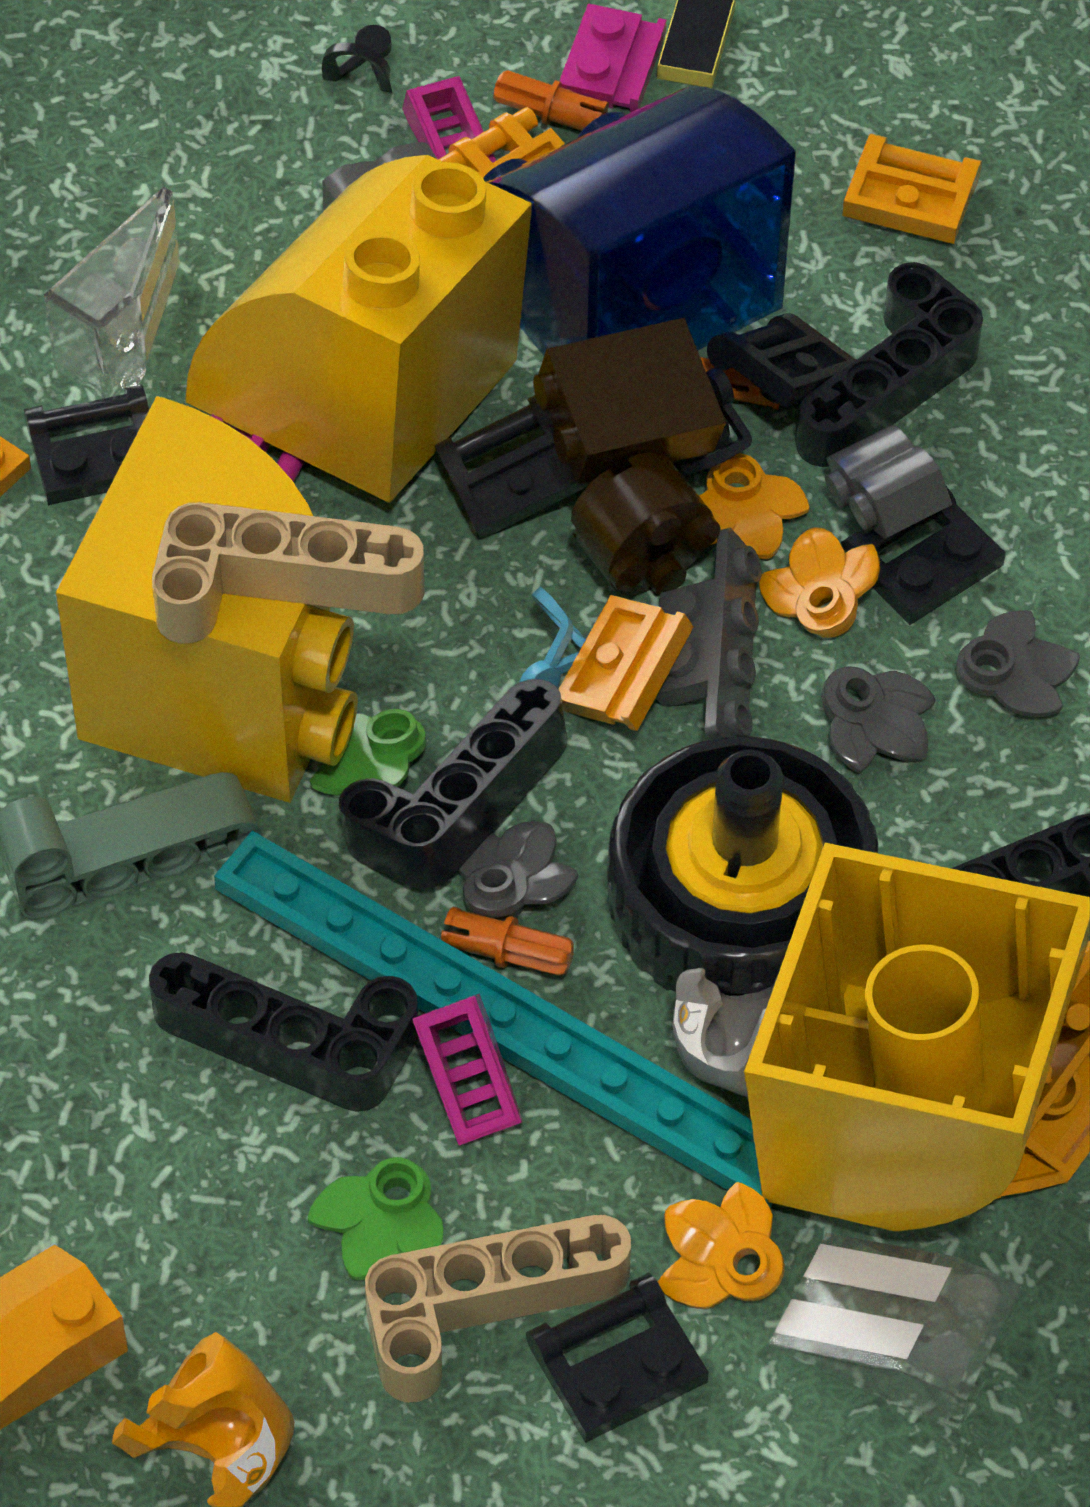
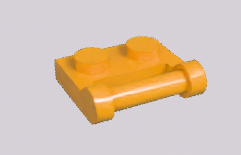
[842,133,982,244]

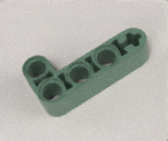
[0,772,261,919]

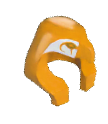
[112,1332,295,1507]

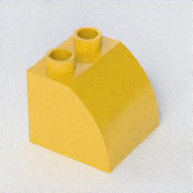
[186,155,532,503]
[56,396,358,803]
[744,843,1090,1232]

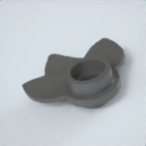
[956,610,1080,717]
[821,666,935,773]
[458,821,579,921]

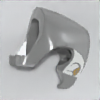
[672,968,778,1097]

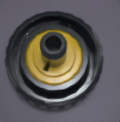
[607,736,878,996]

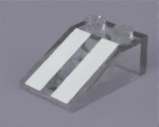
[44,186,180,399]
[768,1233,1022,1435]

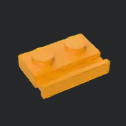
[558,595,694,731]

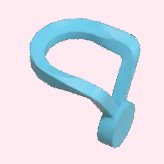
[520,587,586,687]

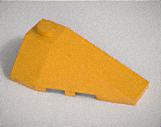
[0,1244,128,1430]

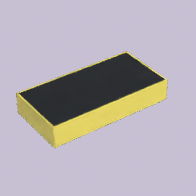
[657,0,736,89]

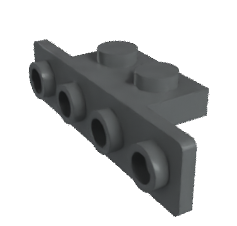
[656,527,762,739]

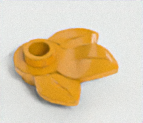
[700,453,809,559]
[759,527,880,638]
[658,1182,785,1309]

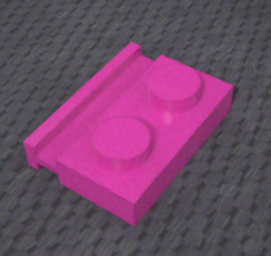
[559,3,667,114]

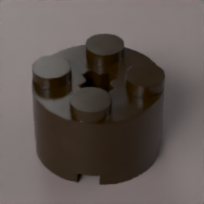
[571,452,721,596]

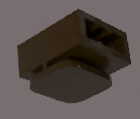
[533,318,726,487]

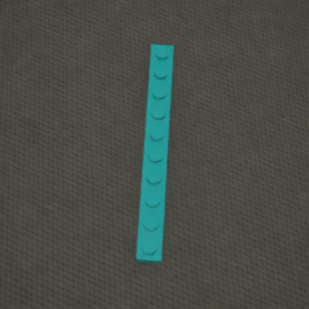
[214,830,773,1207]

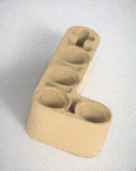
[152,502,425,644]
[365,1215,631,1402]

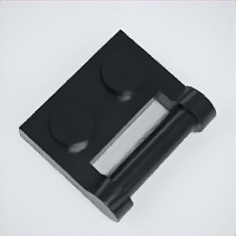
[707,313,856,408]
[24,384,149,506]
[435,395,587,540]
[841,486,1006,625]
[526,1273,709,1443]

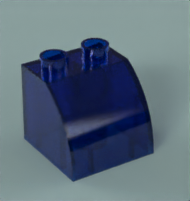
[483,86,796,356]

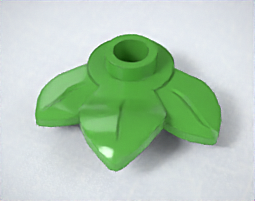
[310,709,427,795]
[308,1157,444,1281]

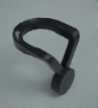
[322,25,392,93]
[672,367,752,476]

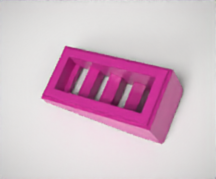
[402,76,496,163]
[412,993,523,1145]

